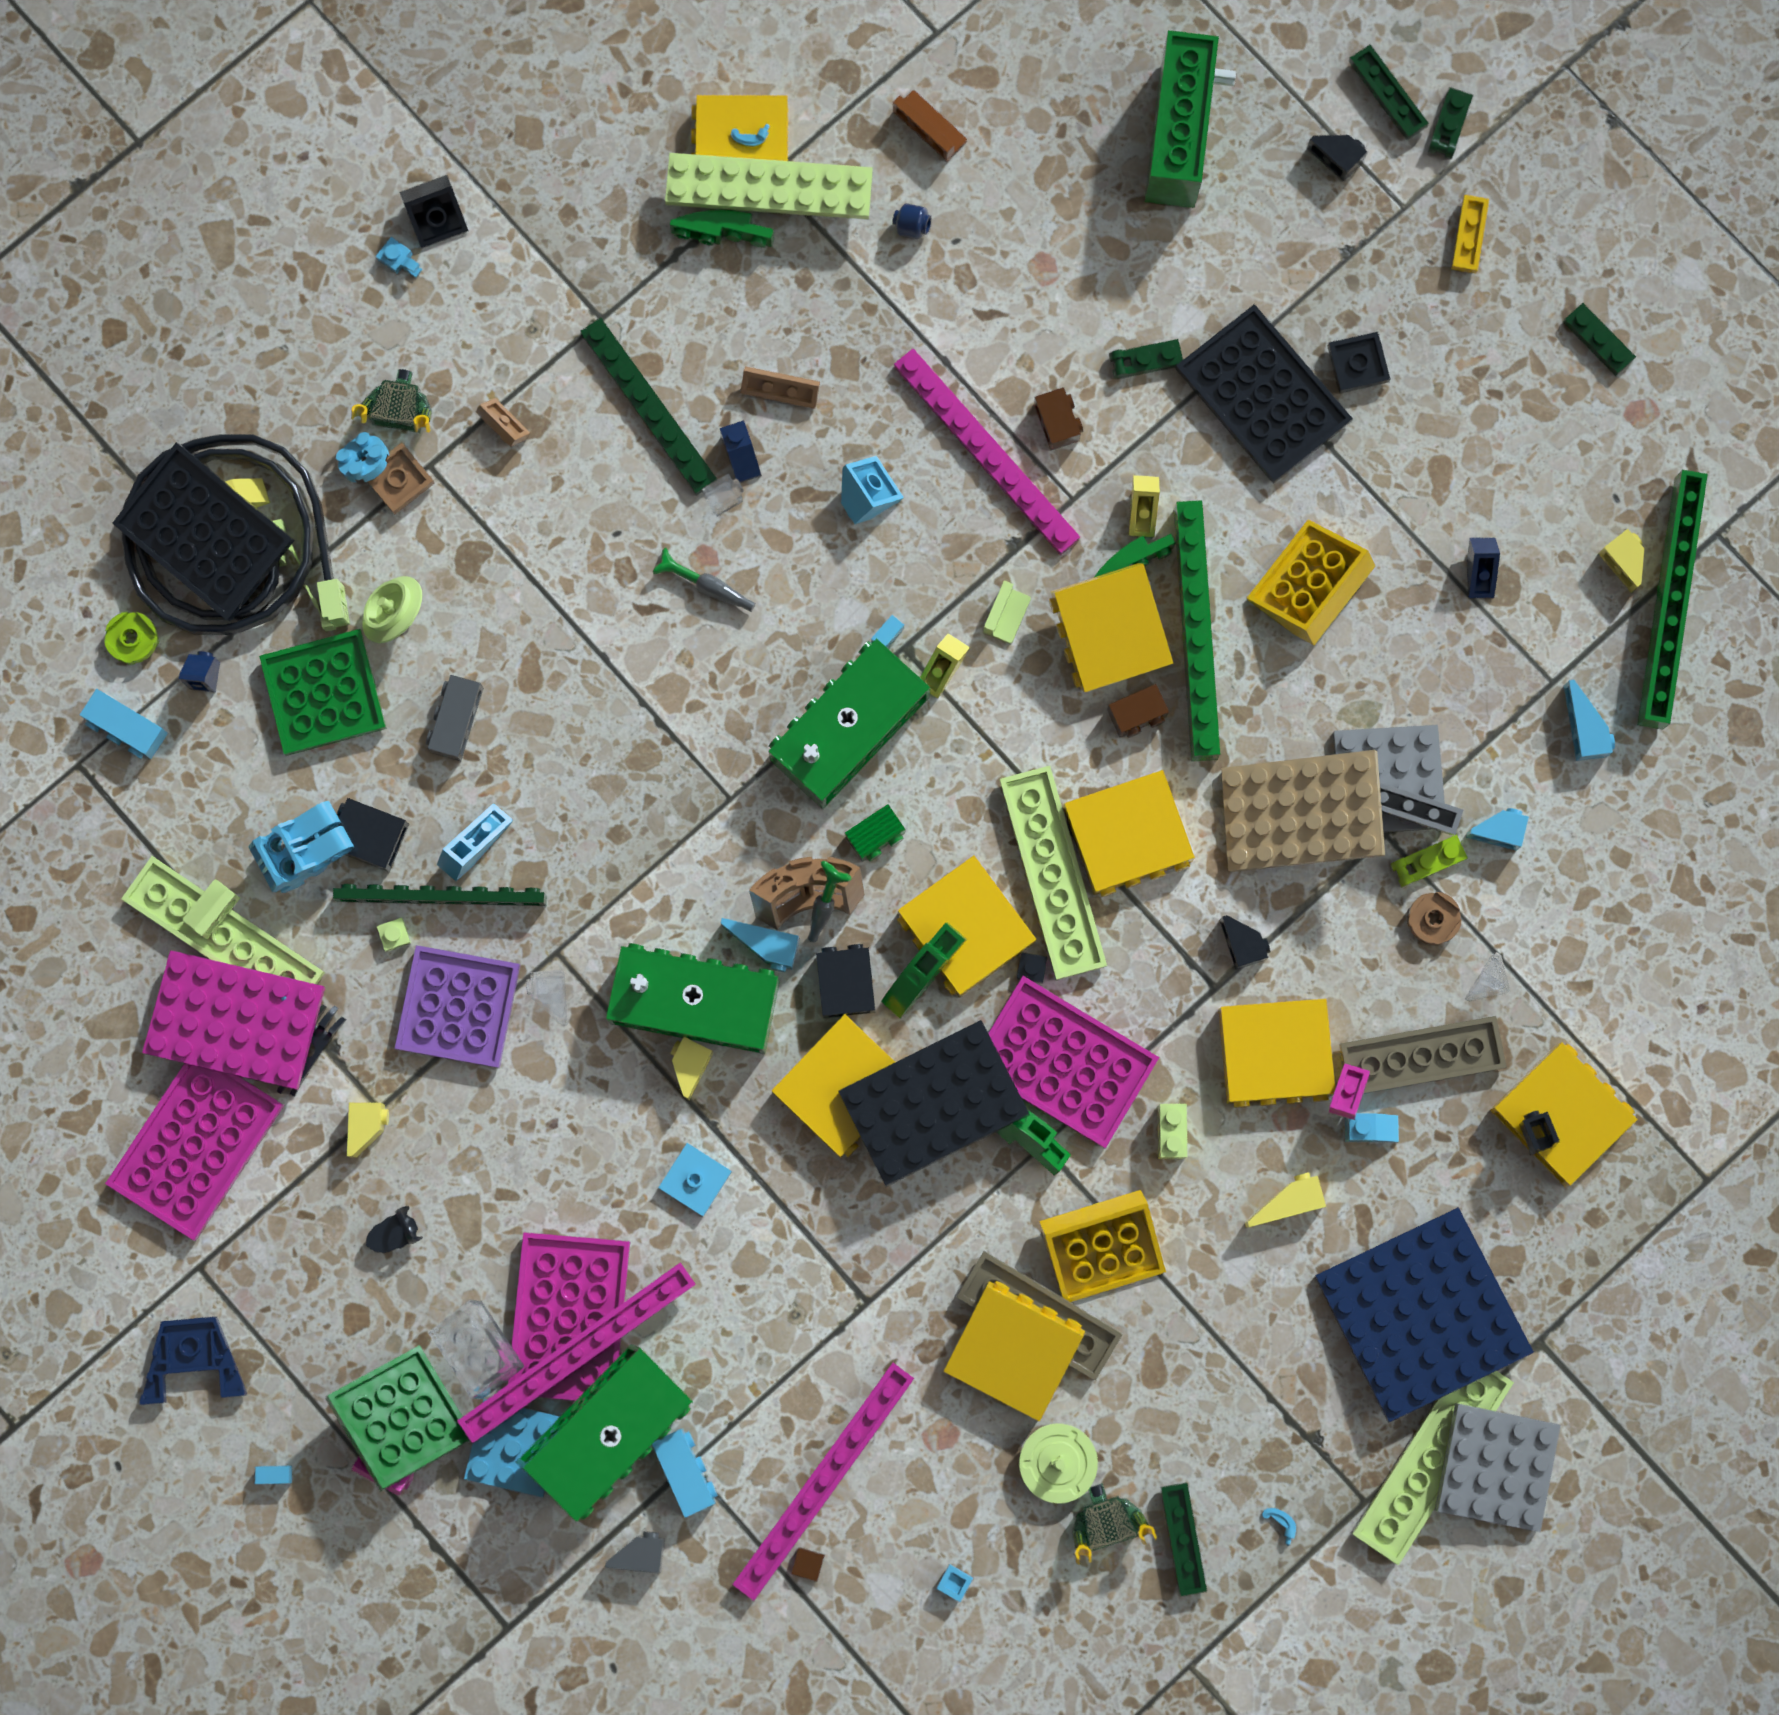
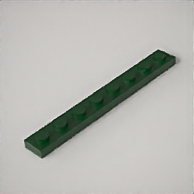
[580,317,718,496]
[333,884,547,906]

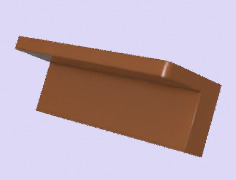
[893,90,967,161]

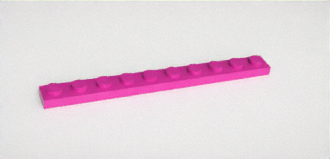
[894,348,1080,556]
[458,1262,696,1443]
[732,1363,915,1601]

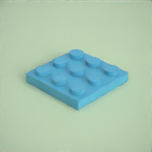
[464,1399,560,1498]

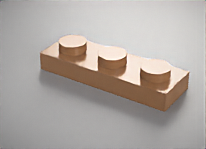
[740,366,820,409]

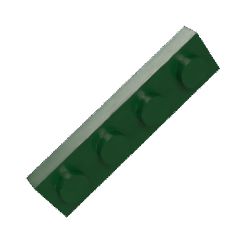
[1349,44,1429,140]
[1160,1482,1207,1596]

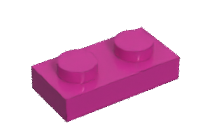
[1329,1063,1370,1120]

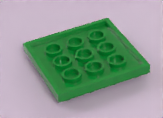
[259,629,387,756]
[325,1345,471,1492]

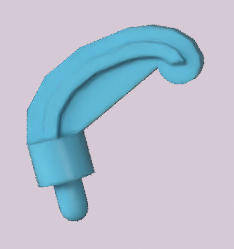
[731,124,770,146]
[1262,1508,1296,1545]

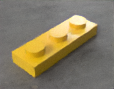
[1451,194,1489,274]

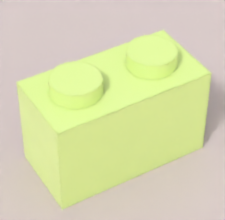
[1157,1104,1187,1159]

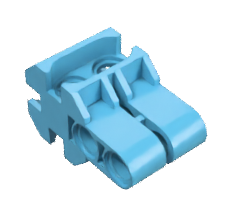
[248,801,354,893]

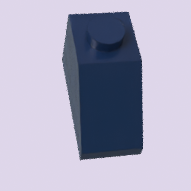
[719,420,762,484]
[1467,538,1500,598]
[179,651,220,693]

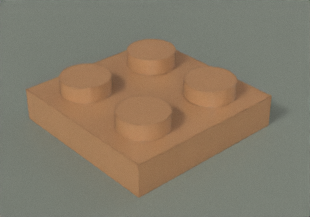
[367,442,435,515]

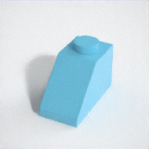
[1466,808,1529,851]
[1345,1113,1399,1142]

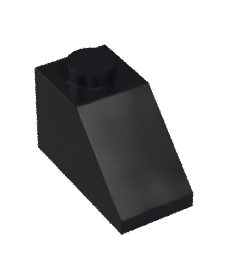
[1307,135,1368,182]
[1219,915,1270,970]

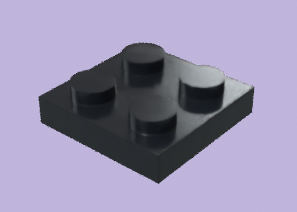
[1327,332,1391,393]

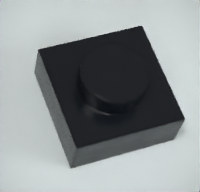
[1017,952,1047,984]

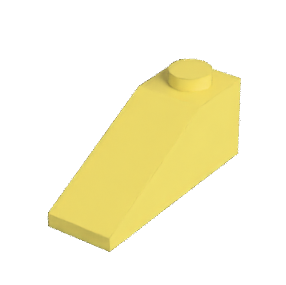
[1245,1172,1326,1228]

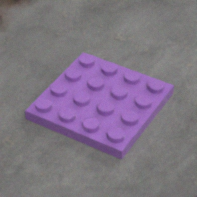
[395,945,520,1068]

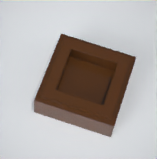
[791,1547,825,1581]

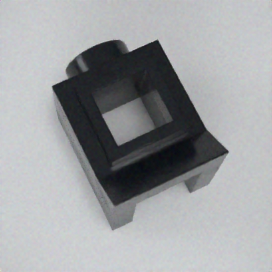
[1519,1110,1560,1156]

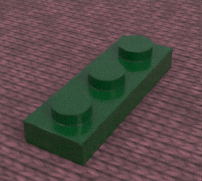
[1563,303,1636,376]

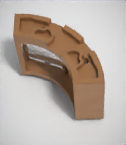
[749,857,865,930]

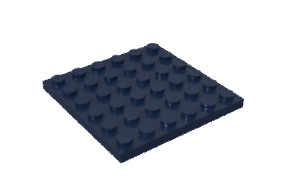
[1314,1207,1534,1423]

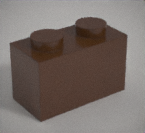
[1034,387,1083,451]
[1107,684,1169,738]

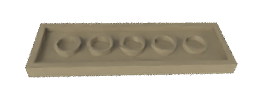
[1339,1016,1507,1094]
[957,1251,1123,1381]

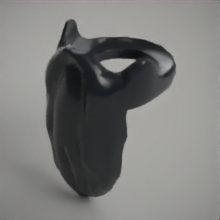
[366,1206,423,1253]

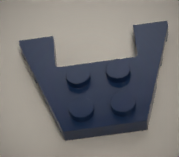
[140,1316,247,1405]

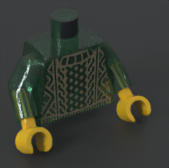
[351,369,432,433]
[1072,1483,1157,1565]

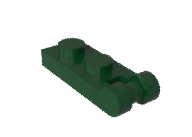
[1427,87,1473,160]
[1109,339,1183,379]

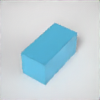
[871,615,904,648]
[255,1466,292,1484]

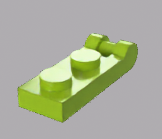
[1390,835,1468,888]

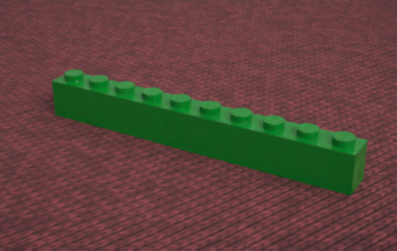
[1637,469,1708,730]
[1174,500,1221,762]

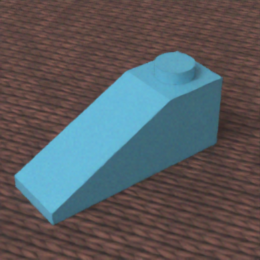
[1564,680,1615,761]
[437,803,513,881]
[721,918,799,972]

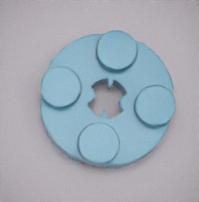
[336,432,389,483]

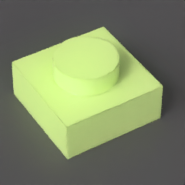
[377,917,411,952]

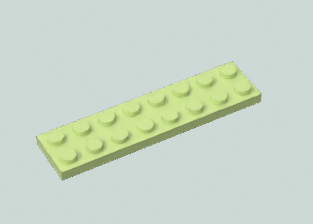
[665,153,873,220]
[999,766,1107,980]
[121,856,325,984]
[1352,1371,1514,1565]

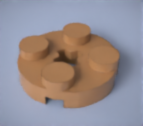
[1407,892,1461,945]

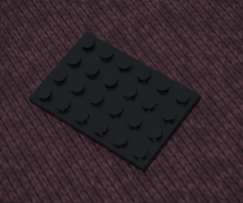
[1175,304,1353,484]
[112,442,295,621]
[838,1020,1030,1187]

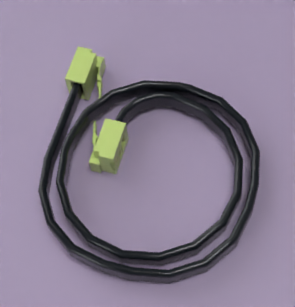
[121,434,350,635]

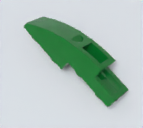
[670,210,774,248]
[1094,534,1176,577]
[881,922,967,1019]
[996,1111,1071,1176]

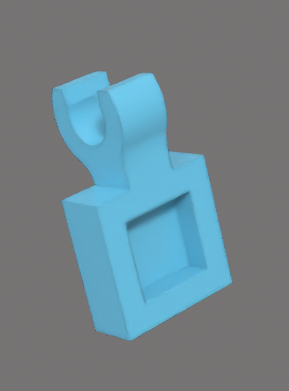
[376,237,422,278]

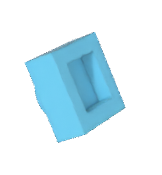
[936,1564,973,1602]

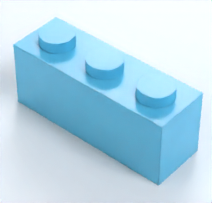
[80,689,168,759]
[652,1428,718,1518]

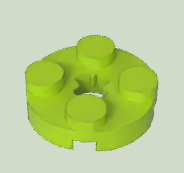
[104,612,159,665]

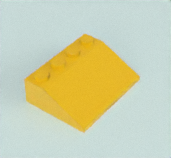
[1247,519,1376,645]
[1039,1190,1166,1302]

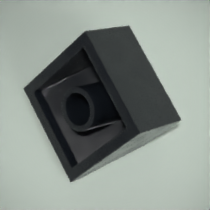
[399,175,469,248]

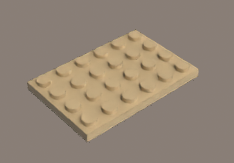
[1221,750,1385,872]

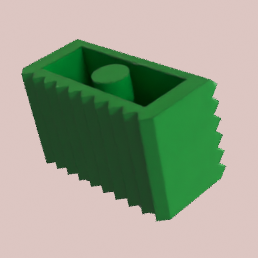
[844,804,906,862]

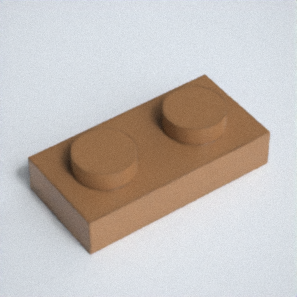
[475,398,530,447]

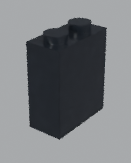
[335,798,410,872]
[816,944,875,1018]

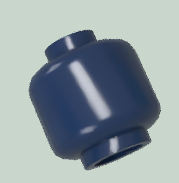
[892,203,932,239]

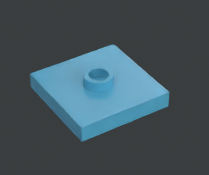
[658,1143,732,1217]

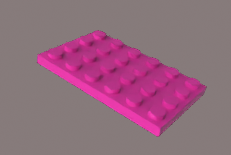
[142,950,325,1090]
[988,976,1160,1149]
[105,1063,284,1241]
[508,1232,631,1400]

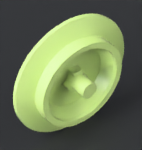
[362,576,422,643]
[1019,1423,1098,1503]

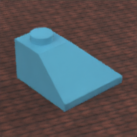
[841,456,904,524]

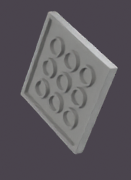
[1333,725,1445,832]
[1435,1403,1561,1532]

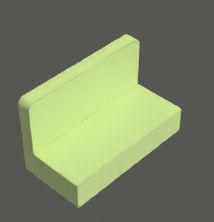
[983,580,1031,644]
[183,879,240,939]

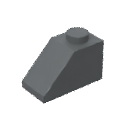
[605,1531,665,1573]

